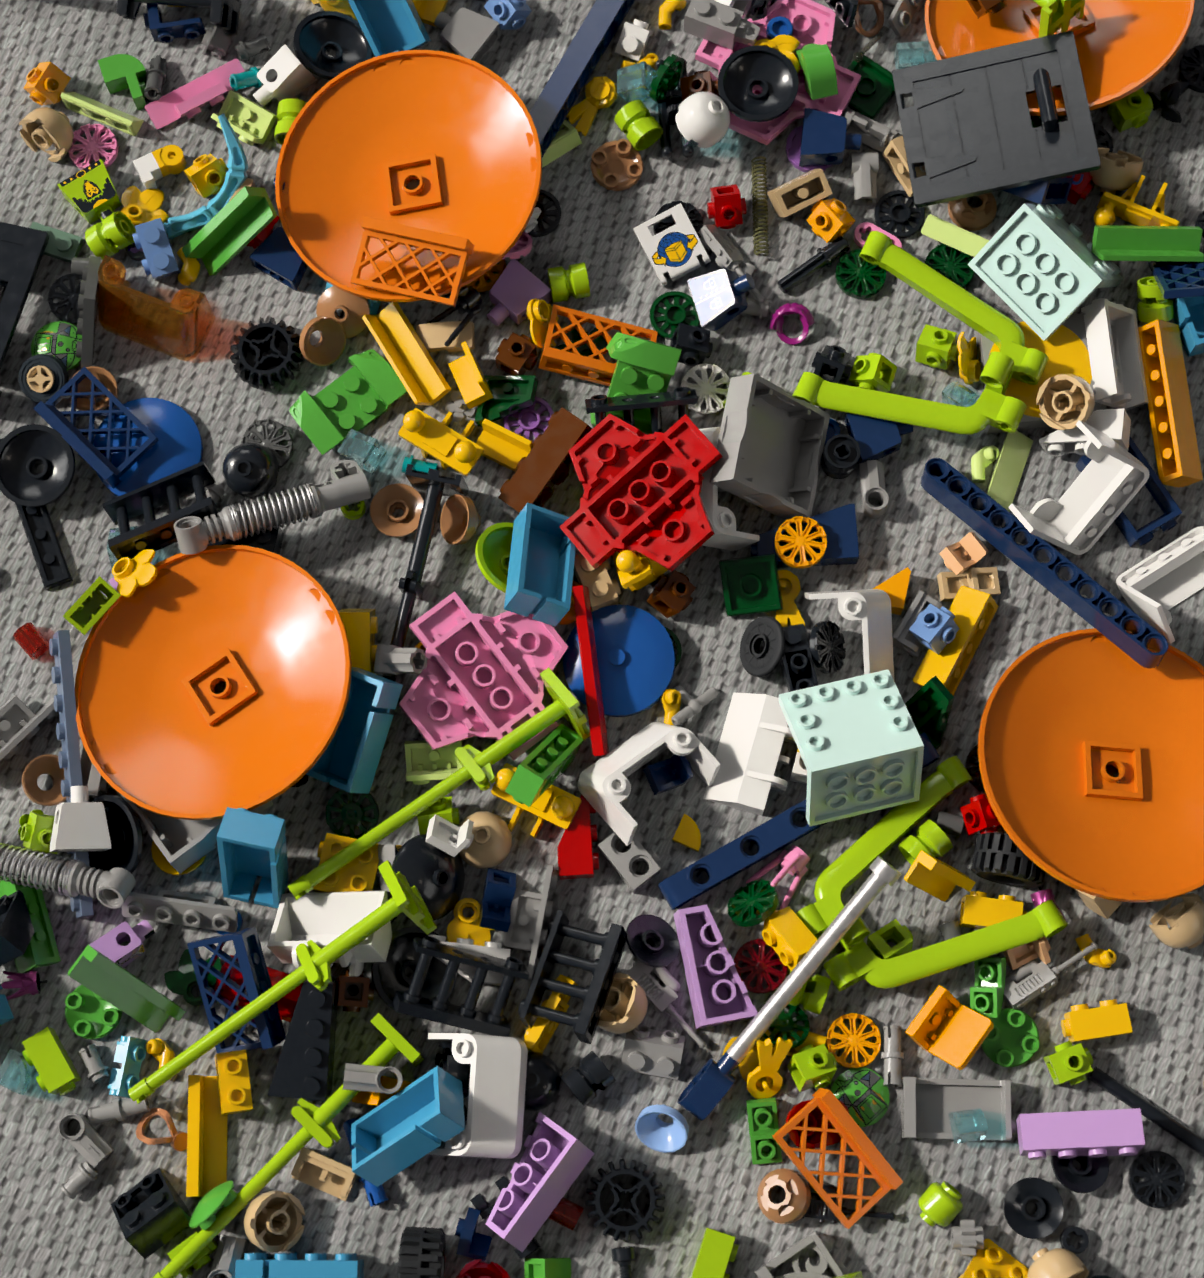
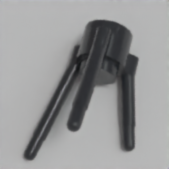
[427,285,483,347]

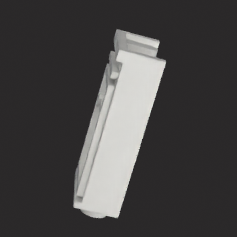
[1081,298,1148,411]

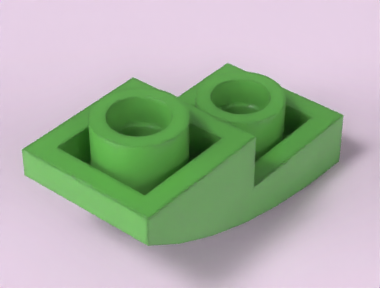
[970,957,1006,1018]
[746,1097,782,1165]

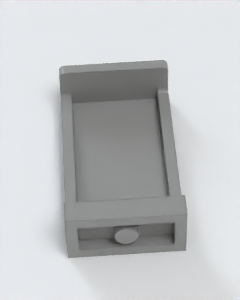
[901,1077,1017,1141]

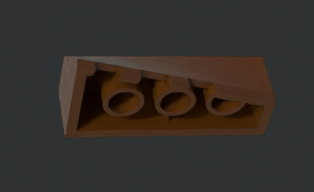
[498,407,592,513]

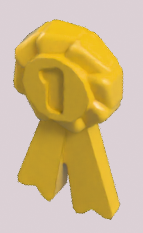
[567,76,617,136]
[775,570,805,627]
[746,1037,793,1099]

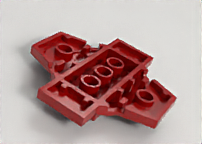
[559,414,723,571]

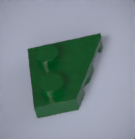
[475,375,538,427]
[905,676,955,750]

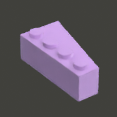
[673,905,758,1029]
[1016,1108,1145,1160]
[486,1112,595,1253]

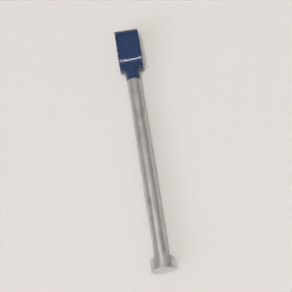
[677,856,901,1121]

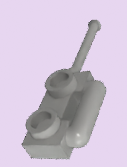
[698,225,764,303]
[1004,942,1098,1009]
[626,961,706,1048]

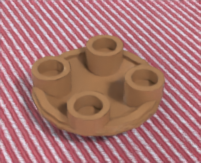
[590,139,643,191]

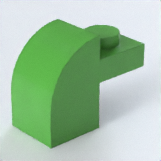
[795,44,838,100]
[98,54,147,110]

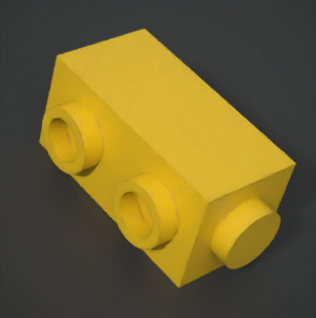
[959,891,1027,929]
[762,906,818,971]
[1061,999,1133,1043]

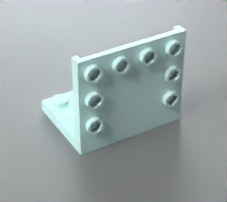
[967,203,1124,341]
[779,669,924,827]

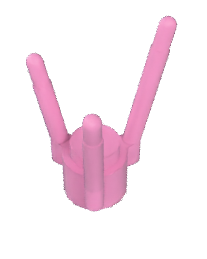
[746,845,810,910]

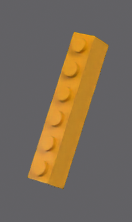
[1138,319,1203,488]

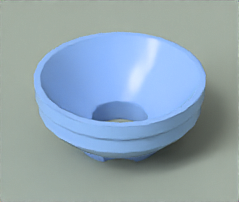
[635,1104,689,1153]

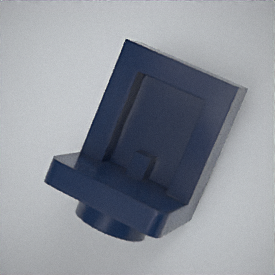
[643,754,693,795]
[455,1207,492,1261]

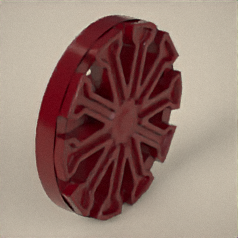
[734,939,788,994]

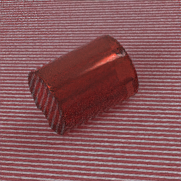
[13,622,49,660]
[548,1197,584,1231]

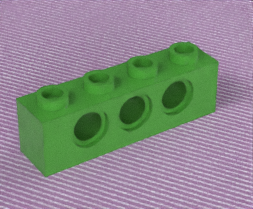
[505,723,584,807]

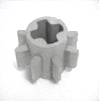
[951,1219,984,1256]

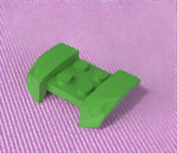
[590,332,682,435]
[289,349,407,455]

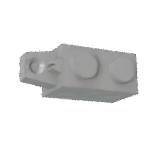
[684,0,760,50]

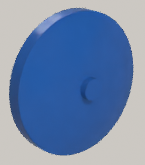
[93,398,203,497]
[563,605,676,717]

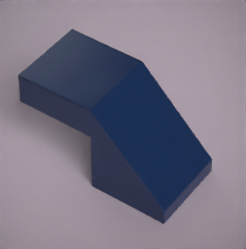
[480,868,516,932]

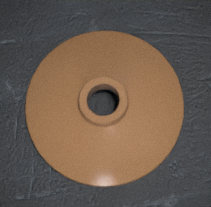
[316,286,370,339]
[370,483,424,537]

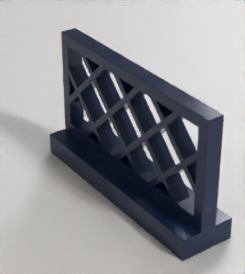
[1148,243,1204,299]
[33,366,159,489]
[187,926,286,1053]

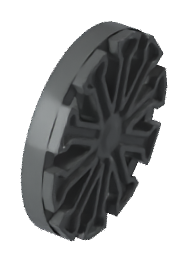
[241,419,294,468]

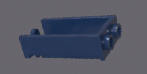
[1075,437,1182,547]

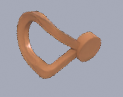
[855,0,884,37]
[136,1108,187,1151]

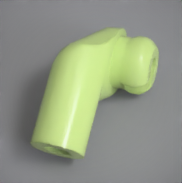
[971,445,1000,483]

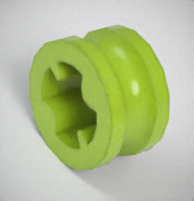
[341,500,366,520]

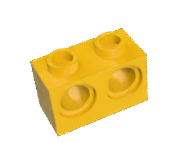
[215,1049,253,1116]

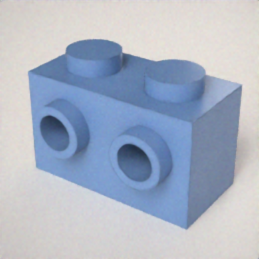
[132,218,180,280]

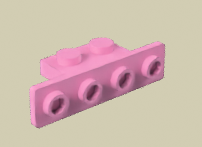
[145,58,245,130]

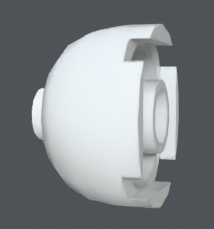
[675,92,730,148]

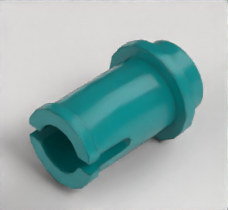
[229,67,263,91]
[402,455,438,473]

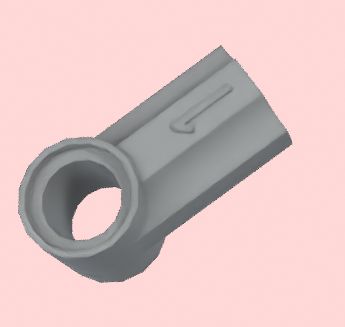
[850,152,879,206]
[858,460,889,519]
[373,644,428,677]
[343,1063,403,1095]
[58,1113,114,1168]
[207,1235,247,1278]

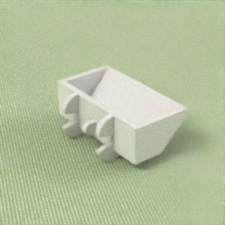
[703,692,796,816]
[267,890,392,977]

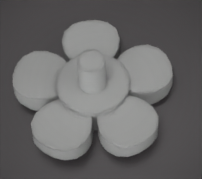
[445,391,476,422]

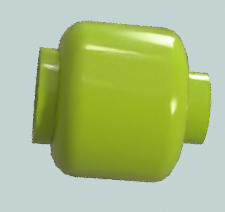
[918,1181,963,1227]

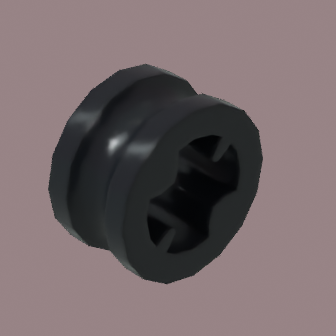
[1060,1226,1089,1254]

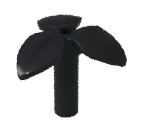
[1147,80,1190,123]

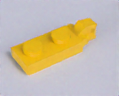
[524,974,578,1053]

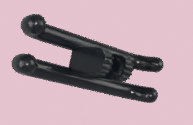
[655,58,694,160]

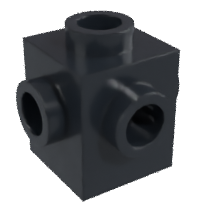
[670,323,713,366]
[811,345,853,384]

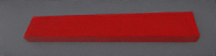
[572,585,609,756]

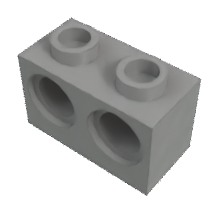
[598,830,662,894]

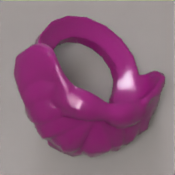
[770,303,814,345]

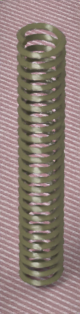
[751,156,769,256]

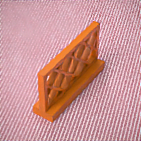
[350,216,475,307]
[538,304,658,386]
[772,1088,903,1229]

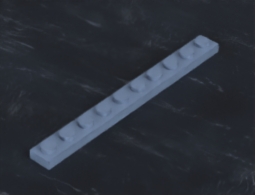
[49,630,94,918]

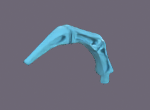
[163,113,248,239]

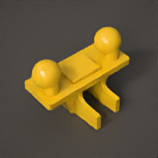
[1093,175,1180,226]
[398,408,484,476]
[612,550,668,591]
[491,763,582,839]

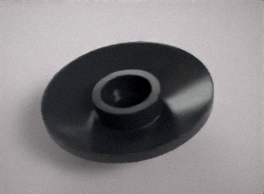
[626,914,680,968]
[1051,1156,1109,1193]
[1003,1177,1064,1239]

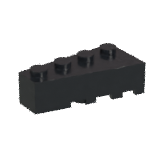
[267,976,339,1101]

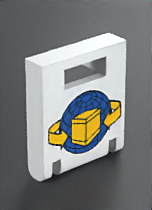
[633,203,711,287]

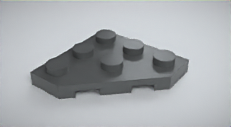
[76,256,101,369]

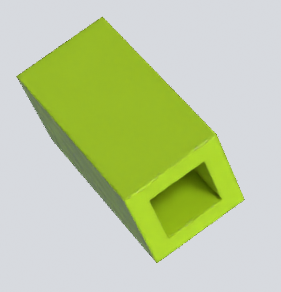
[22,1027,81,1096]
[691,1228,739,1278]

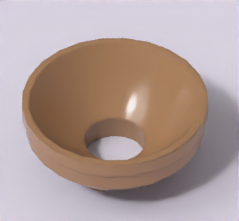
[948,193,997,231]
[299,316,346,366]
[69,366,118,411]
[440,494,481,545]
[22,754,66,806]
[757,1168,811,1224]

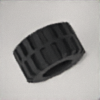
[971,832,1046,888]
[397,1227,446,1278]

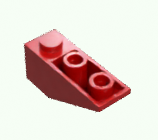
[557,794,599,880]

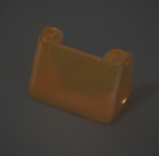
[98,255,216,361]

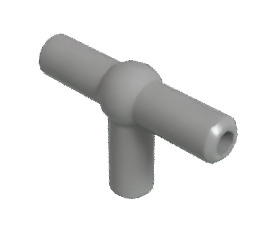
[671,686,718,726]

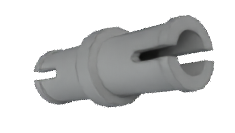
[881,1025,905,1087]
[88,1097,151,1126]

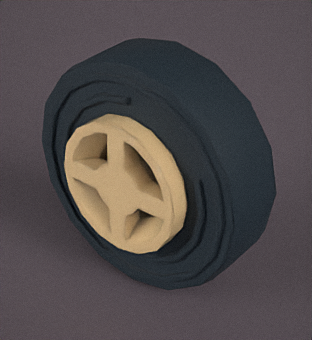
[18,354,69,403]

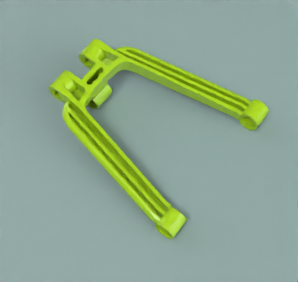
[792,231,1049,435]
[796,756,1068,991]

